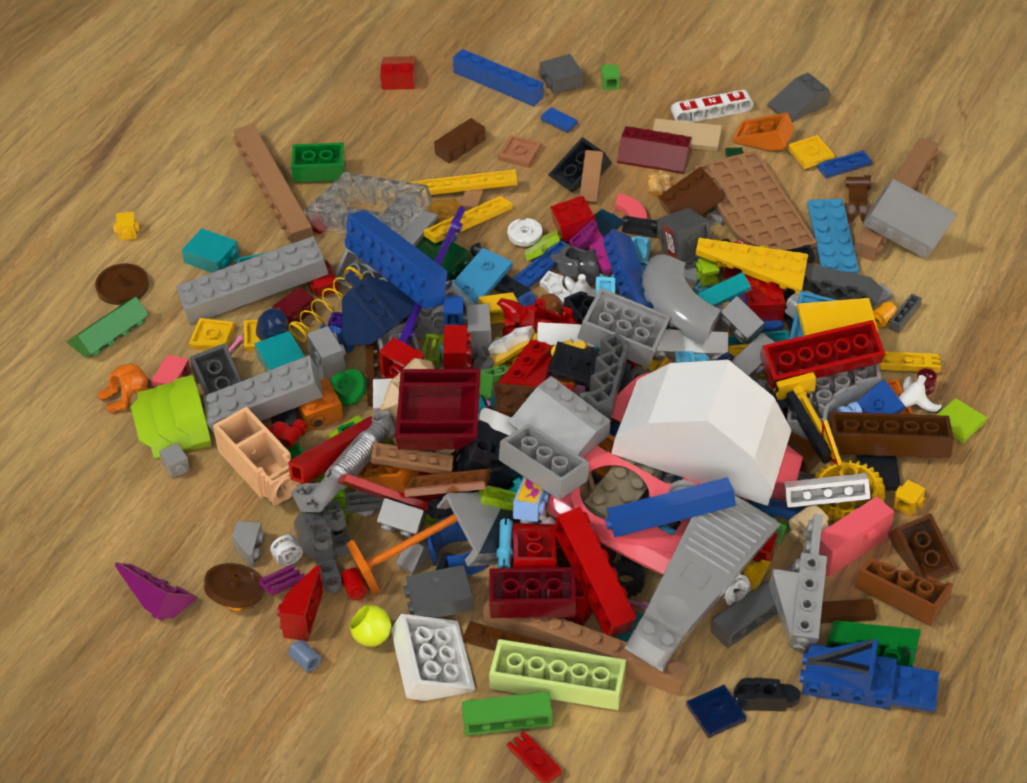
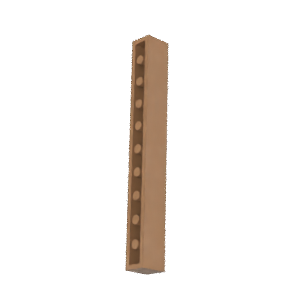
[233,124,313,244]
[854,137,940,261]
[483,599,689,696]

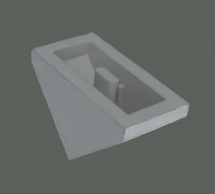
[396,537,431,575]

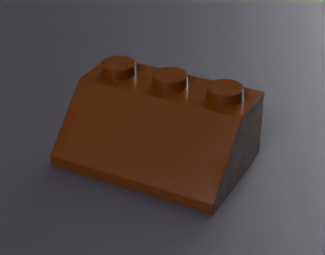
[658,166,725,216]

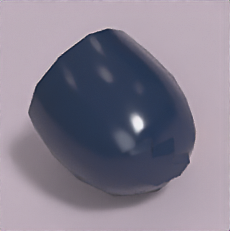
[256,308,288,341]

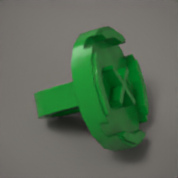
[330,369,367,407]

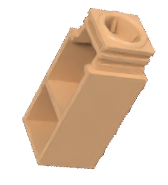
[213,407,301,506]

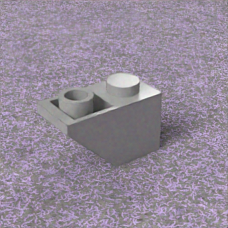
[232,521,265,568]

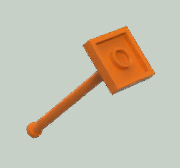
[346,514,458,595]

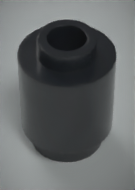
[427,495,454,519]

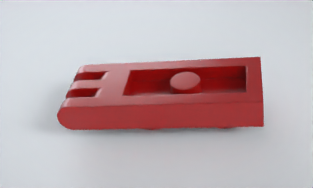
[506,731,562,783]

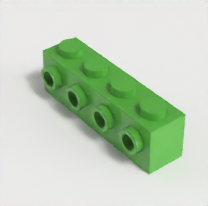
[461,692,553,736]

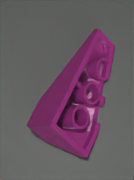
[115,562,197,620]

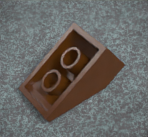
[888,513,959,579]

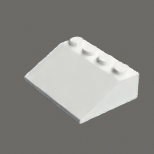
[391,614,475,701]

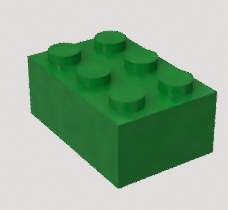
[291,142,345,183]

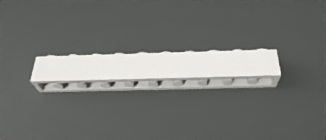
[537,322,728,361]

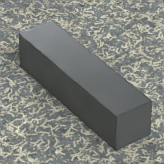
[889,294,922,333]

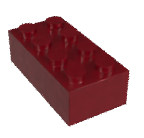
[489,567,576,618]

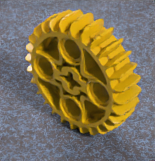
[812,459,885,523]

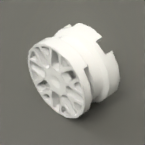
[270,534,303,567]

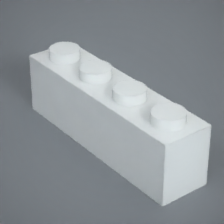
[784,473,870,508]

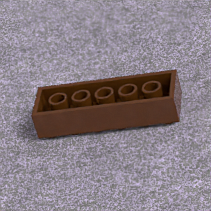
[829,412,954,459]

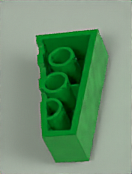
[827,620,921,667]

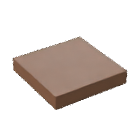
[498,135,542,168]

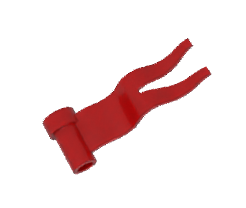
[261,419,308,448]

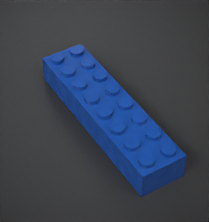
[344,210,447,309]

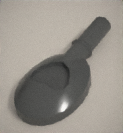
[471,346,494,370]

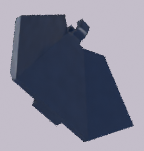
[342,271,415,347]

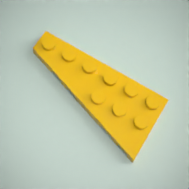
[696,238,808,295]

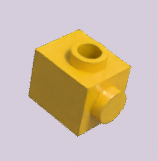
[113,212,140,240]
[893,480,926,517]

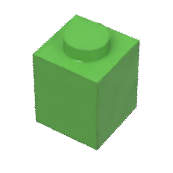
[600,64,620,91]

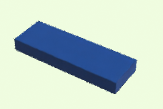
[818,150,872,178]

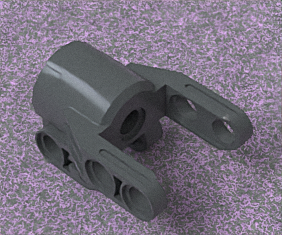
[294,501,350,593]

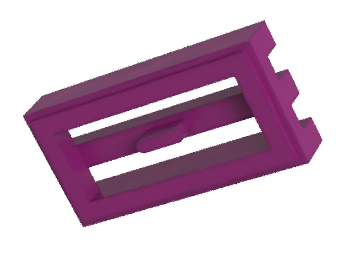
[259,565,305,596]

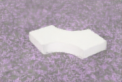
[540,271,572,306]
[488,325,535,355]

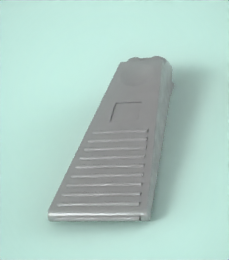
[625,481,781,672]

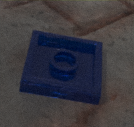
[686,685,747,738]

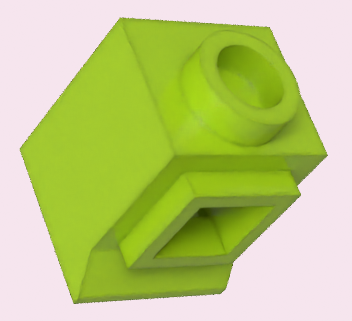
[695,258,720,287]

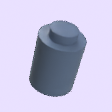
[288,640,321,673]

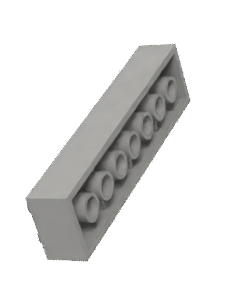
[176,236,328,325]

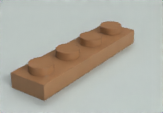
[370,442,453,474]

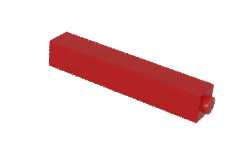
[288,416,386,484]

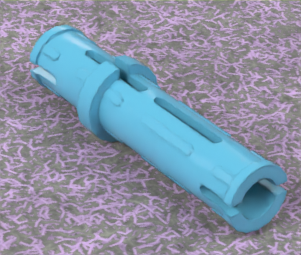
[497,519,513,568]

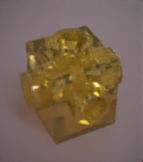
[647,170,673,195]

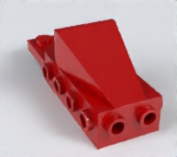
[488,339,554,409]

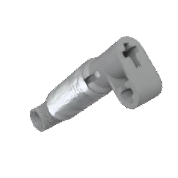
[291,411,396,512]

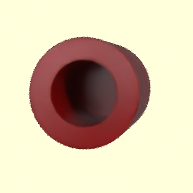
[341,568,368,600]

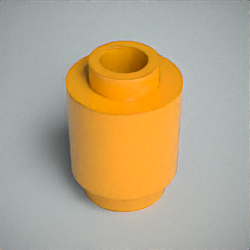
[873,301,897,327]

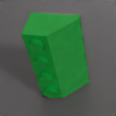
[66,297,149,357]

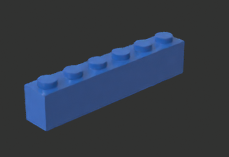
[453,49,543,107]

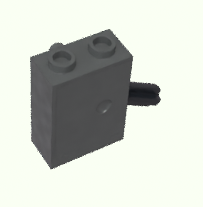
[403,552,474,618]

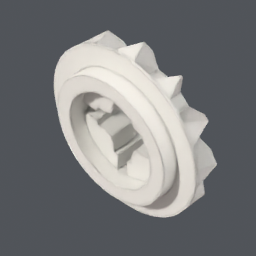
[722,575,751,606]

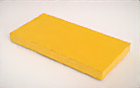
[796,298,878,336]

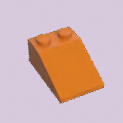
[732,112,795,151]
[356,460,420,494]

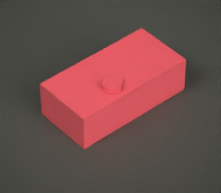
[819,497,894,577]

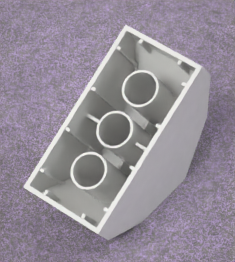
[611,360,791,506]

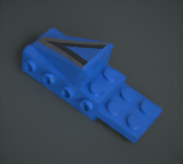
[799,639,939,713]

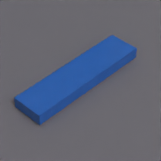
[513,240,568,288]

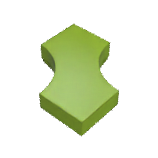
[525,229,561,261]

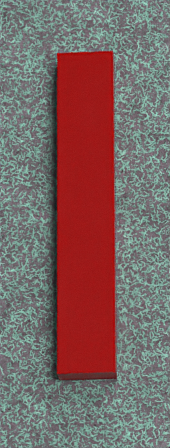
[338,474,442,519]

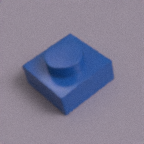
[517,291,536,306]

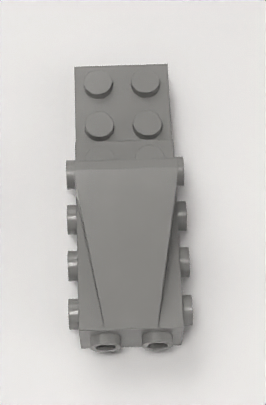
[769,514,827,651]

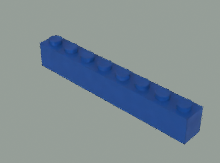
[603,229,654,309]

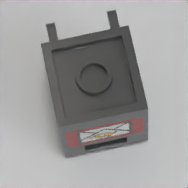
[657,208,716,263]

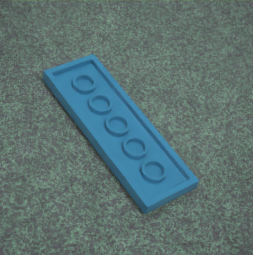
[807,199,859,274]

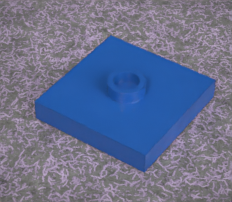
[857,379,907,414]

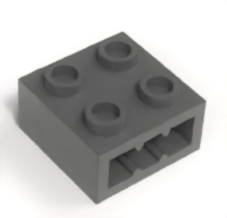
[538,54,583,94]

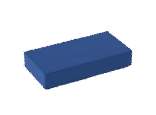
[541,107,578,133]

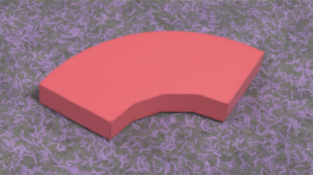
[615,193,647,219]

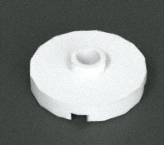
[507,218,543,247]

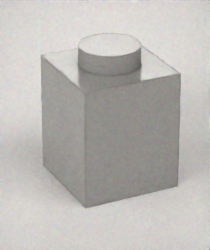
[159,443,190,479]

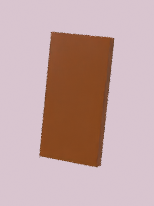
[404,468,492,497]

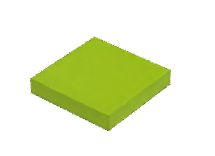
[937,398,987,443]

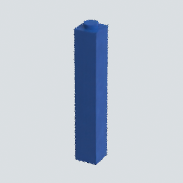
[605,477,736,537]

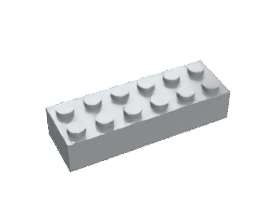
[203,355,324,435]

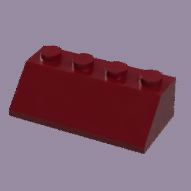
[617,126,692,174]

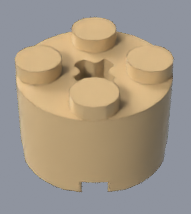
[789,505,829,548]

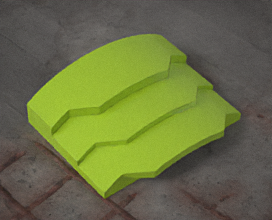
[130,375,212,460]

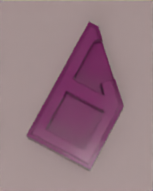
[569,220,597,250]

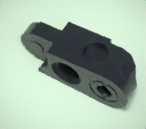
[733,677,801,711]

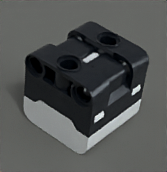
[453,408,521,492]

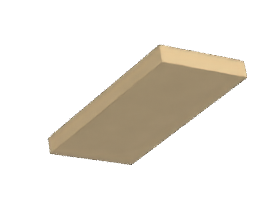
[653,119,722,152]

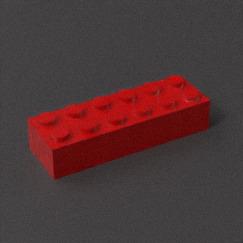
[760,320,885,389]
[553,506,637,638]

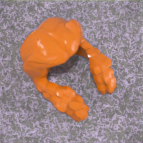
[97,364,149,413]

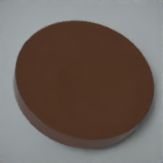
[95,263,149,305]
[203,563,264,608]

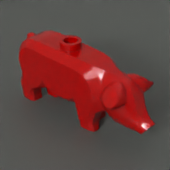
[497,298,579,333]

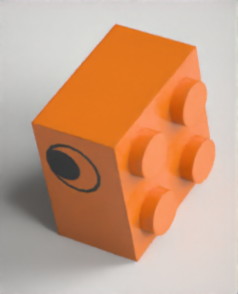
[295,378,343,431]

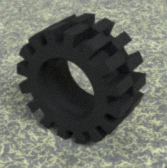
[611,559,645,599]

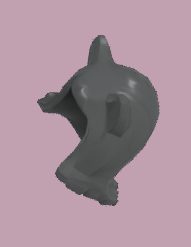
[550,244,599,285]

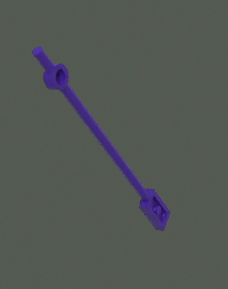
[399,207,465,345]

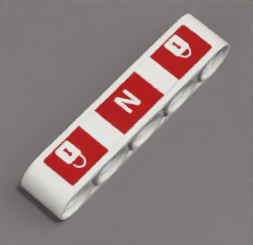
[671,90,754,122]

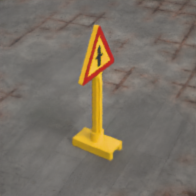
[776,372,842,466]

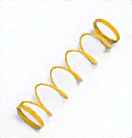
[288,267,364,342]

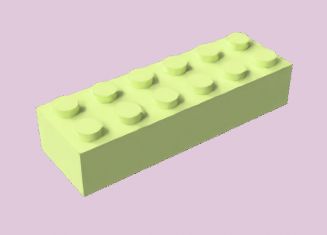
[489,639,626,710]

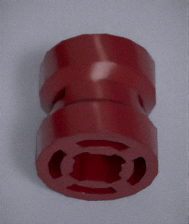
[917,368,937,395]

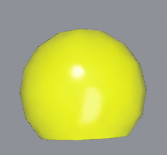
[349,605,392,647]

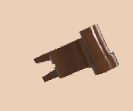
[846,175,871,224]

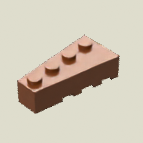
[855,558,954,626]

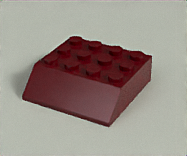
[395,369,481,450]

